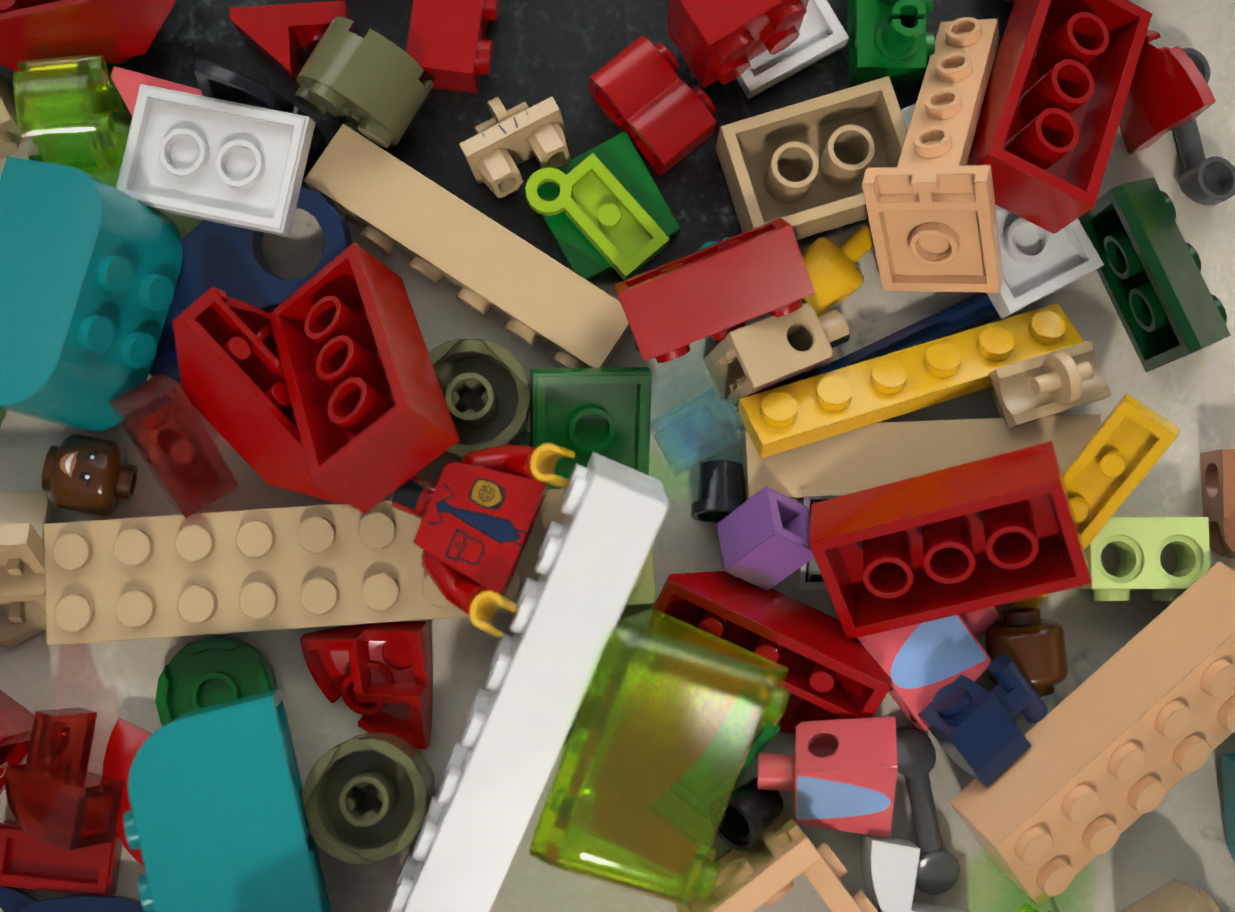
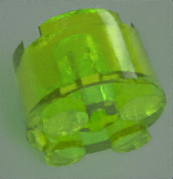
[13,53,127,175]

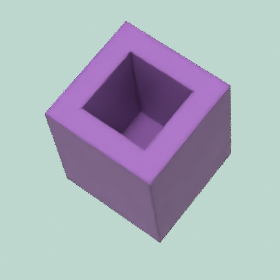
[716,486,814,591]

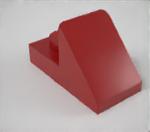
[229,0,356,88]

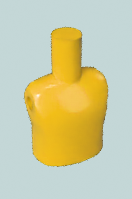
[801,225,874,317]

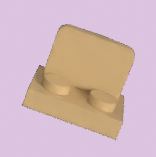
[0,491,54,648]

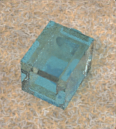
[650,388,743,478]

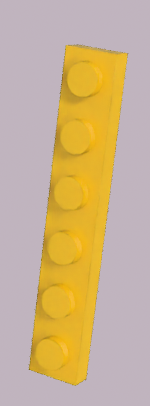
[738,303,1085,459]

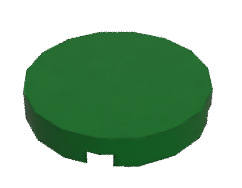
[155,636,278,726]

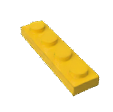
[1012,393,1180,608]

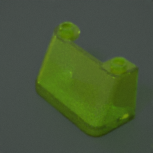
[529,608,791,907]

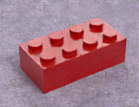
[967,0,1152,234]
[268,242,459,514]
[809,441,1092,640]

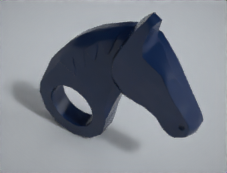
[149,187,353,398]

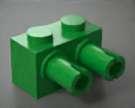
[847,0,935,88]

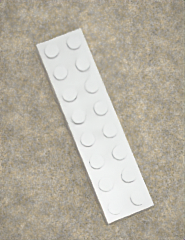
[388,452,669,912]

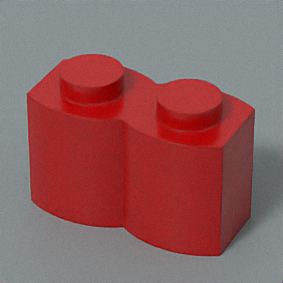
[588,35,717,176]

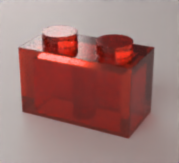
[108,372,239,518]

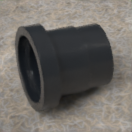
[691,460,744,523]
[709,777,783,851]

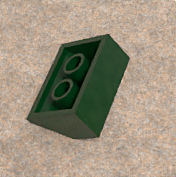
[1078,178,1231,373]

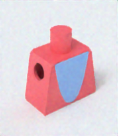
[857,607,1001,731]
[758,716,898,837]

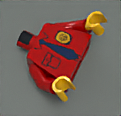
[391,443,575,637]

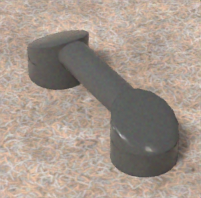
[1173,48,1235,206]
[896,726,960,895]

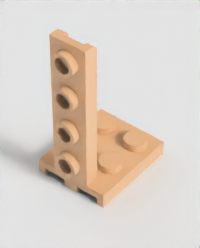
[862,17,1004,293]
[671,808,878,912]

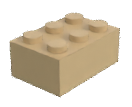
[715,76,908,240]

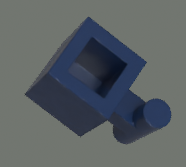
[918,655,1048,787]

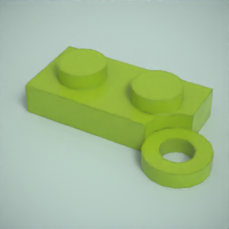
[525,153,670,280]

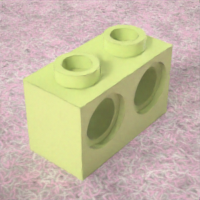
[1073,517,1211,601]

